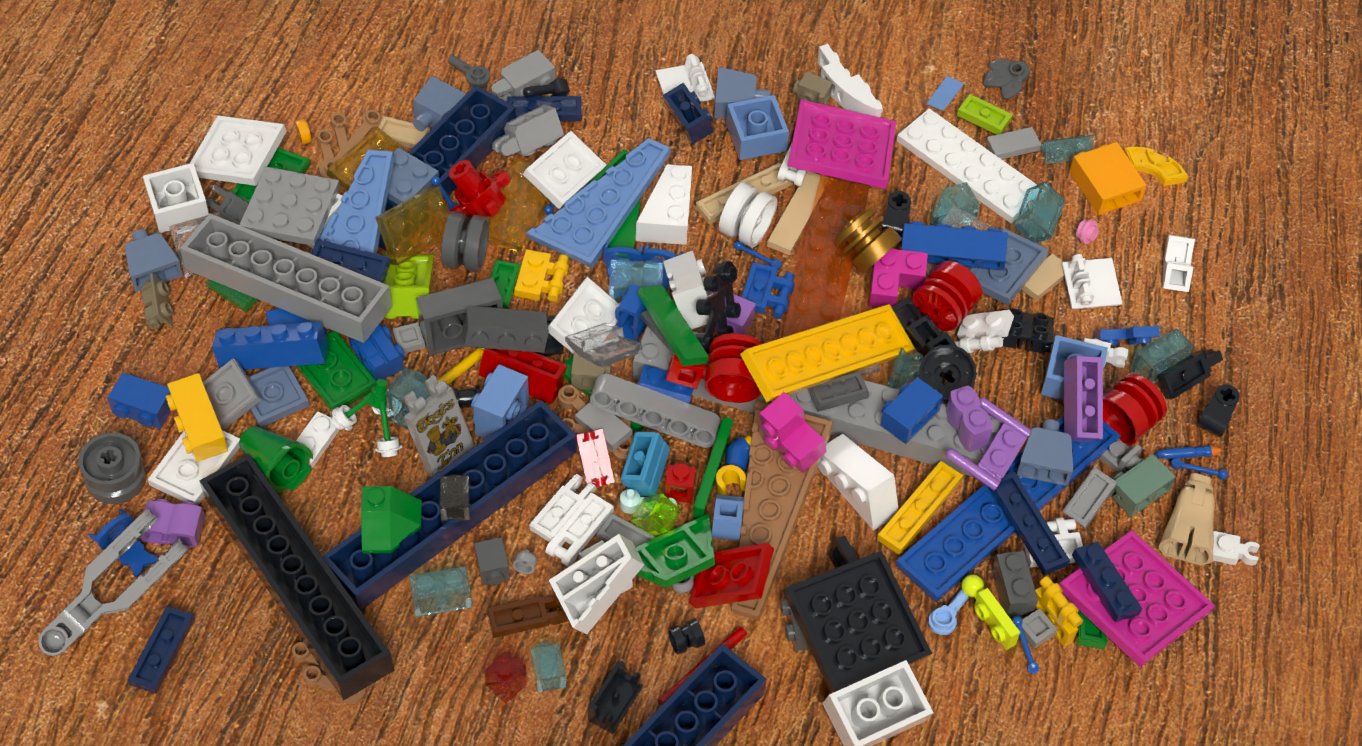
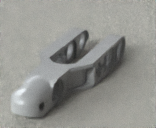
[38,509,189,657]

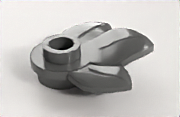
[983,59,1030,100]

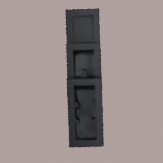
[891,297,977,382]

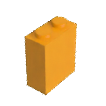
[1069,142,1147,215]

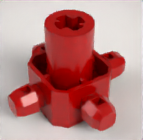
[448,160,511,217]

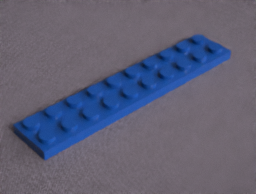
[895,416,1121,602]

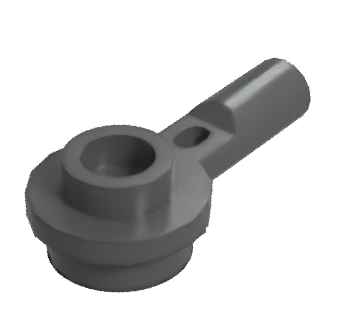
[448,55,490,88]

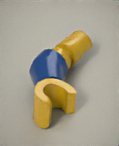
[716,433,753,495]

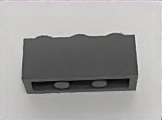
[462,306,549,353]

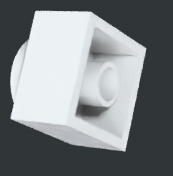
[143,163,209,233]

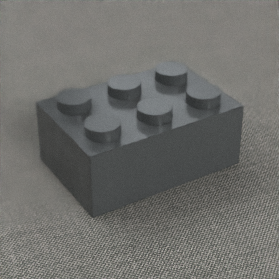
[416,278,503,356]

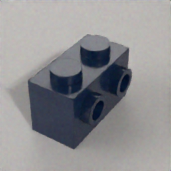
[663,83,713,145]

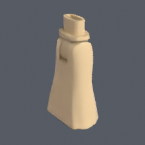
[1159,473,1215,566]

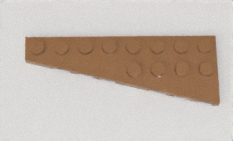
[732,401,833,621]

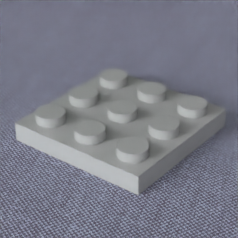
[240,167,340,246]

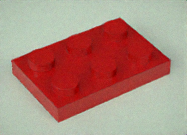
[689,543,774,609]

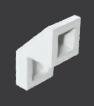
[1163,234,1195,292]

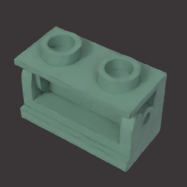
[1109,454,1176,518]

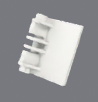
[655,54,715,102]
[1062,254,1122,309]

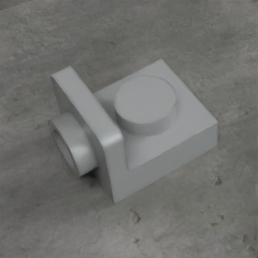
[1099,439,1142,474]

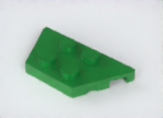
[635,514,715,588]

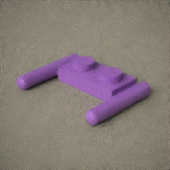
[945,398,1032,490]

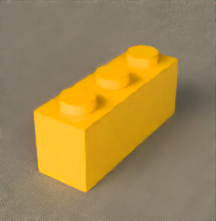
[165,373,228,463]

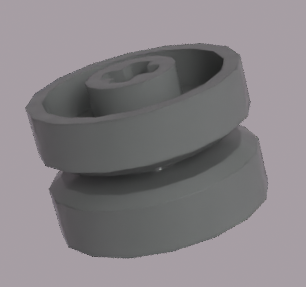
[441,211,490,273]
[78,433,147,504]

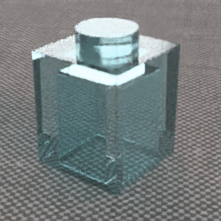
[530,643,566,693]

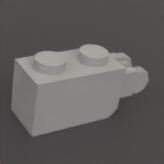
[491,49,556,102]
[492,105,564,156]

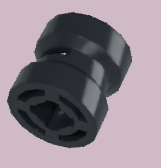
[668,618,705,655]

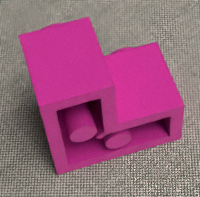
[868,249,928,308]
[760,392,827,473]

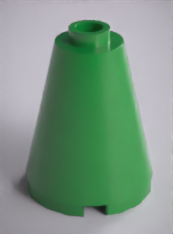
[239,426,313,494]

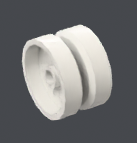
[719,182,777,248]

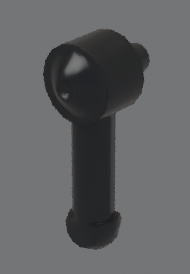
[523,78,570,98]

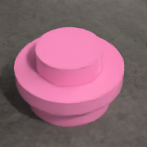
[1076,219,1099,244]

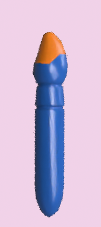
[1155,445,1222,459]

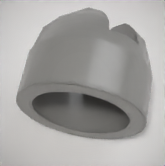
[513,549,537,575]
[672,576,694,594]

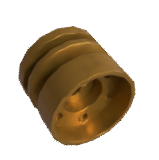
[833,206,902,275]

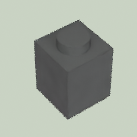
[474,537,510,585]

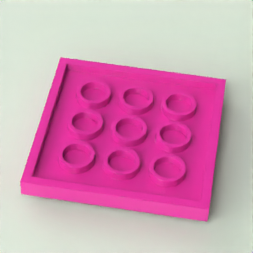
[788,99,896,189]
[1059,530,1215,668]

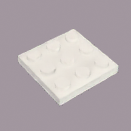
[190,116,287,186]

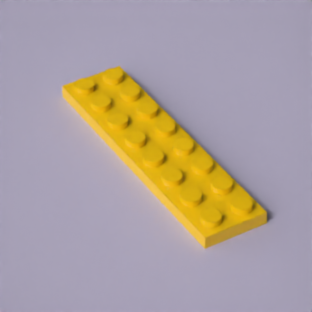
[740,304,915,402]

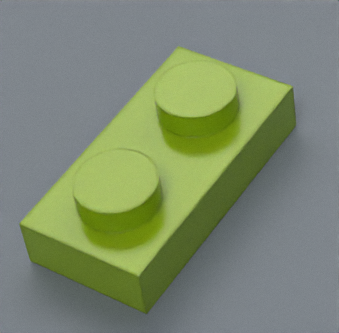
[957,94,1013,135]

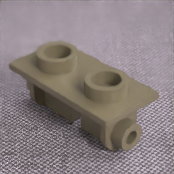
[141,273,173,329]

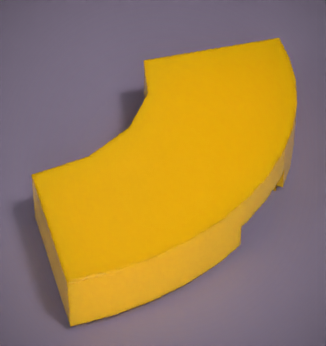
[1124,147,1188,186]

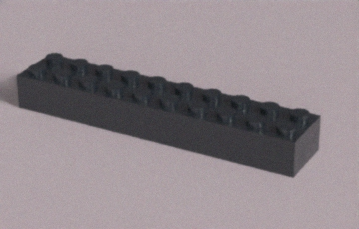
[199,454,395,701]

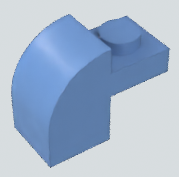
[712,494,744,541]

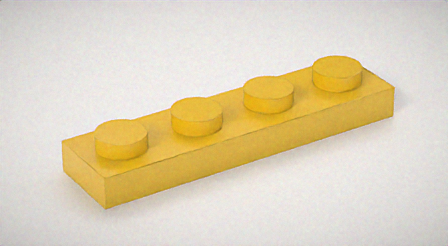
[877,461,963,555]

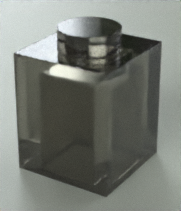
[440,474,470,520]

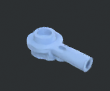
[928,589,969,635]

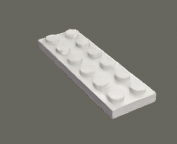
[897,109,1044,224]

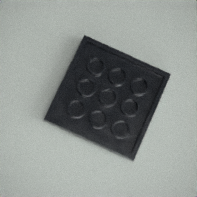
[783,551,932,694]

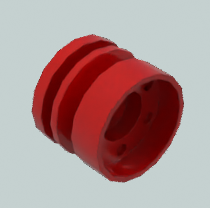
[912,261,983,331]
[705,333,763,403]
[1103,373,1167,446]

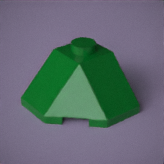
[361,486,422,553]

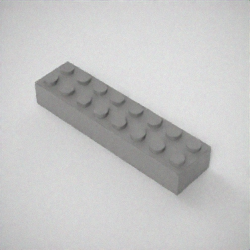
[180,214,392,343]

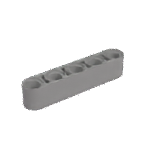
[590,374,721,448]

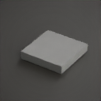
[203,358,262,430]

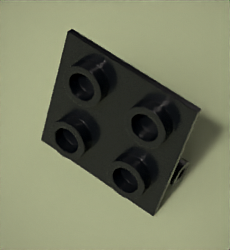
[1002,308,1054,354]

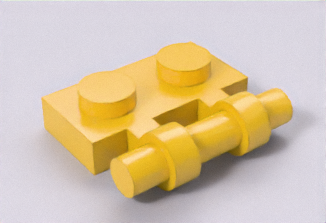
[514,249,569,302]
[1035,576,1083,647]

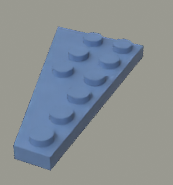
[526,138,671,268]
[319,150,396,254]

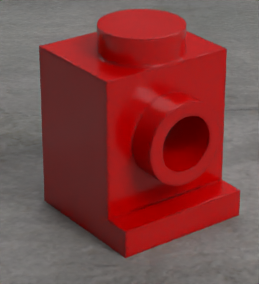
[666,352,709,389]
[664,463,696,504]

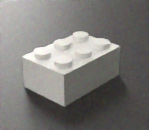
[822,660,933,746]

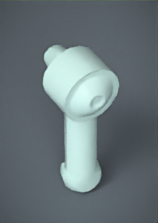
[619,489,678,514]

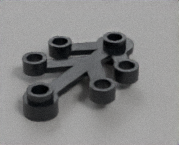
[695,261,741,354]

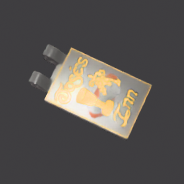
[404,375,475,478]

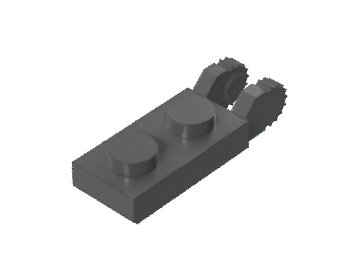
[206,184,249,225]

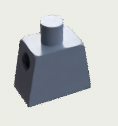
[714,67,770,119]
[412,76,466,131]
[125,229,183,292]
[1016,419,1073,486]

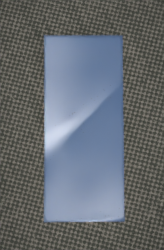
[926,75,964,111]

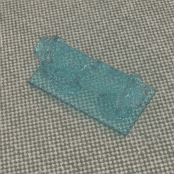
[1041,135,1094,164]
[887,348,923,390]

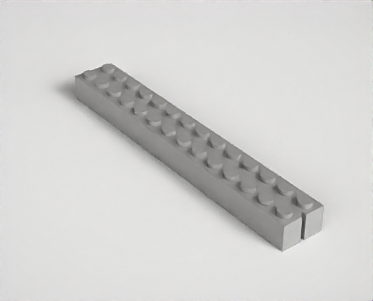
[633,326,1003,477]

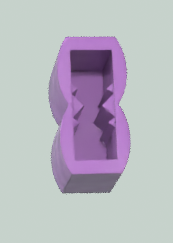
[946,386,993,452]
[141,499,205,547]

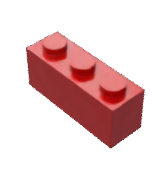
[478,348,567,404]

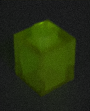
[631,493,681,536]

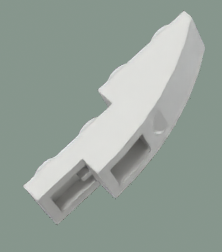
[817,44,883,118]

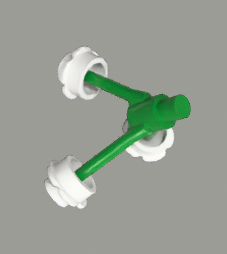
[331,379,402,457]

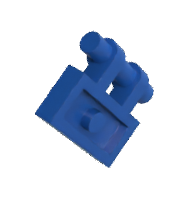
[742,262,795,319]

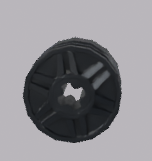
[919,345,976,404]

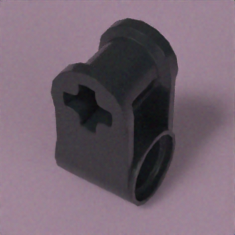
[881,191,911,240]
[1197,384,1240,438]

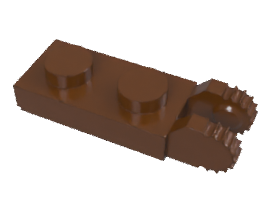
[487,595,569,638]

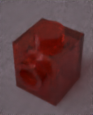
[484,651,527,704]

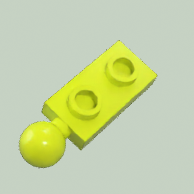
[961,575,1020,650]

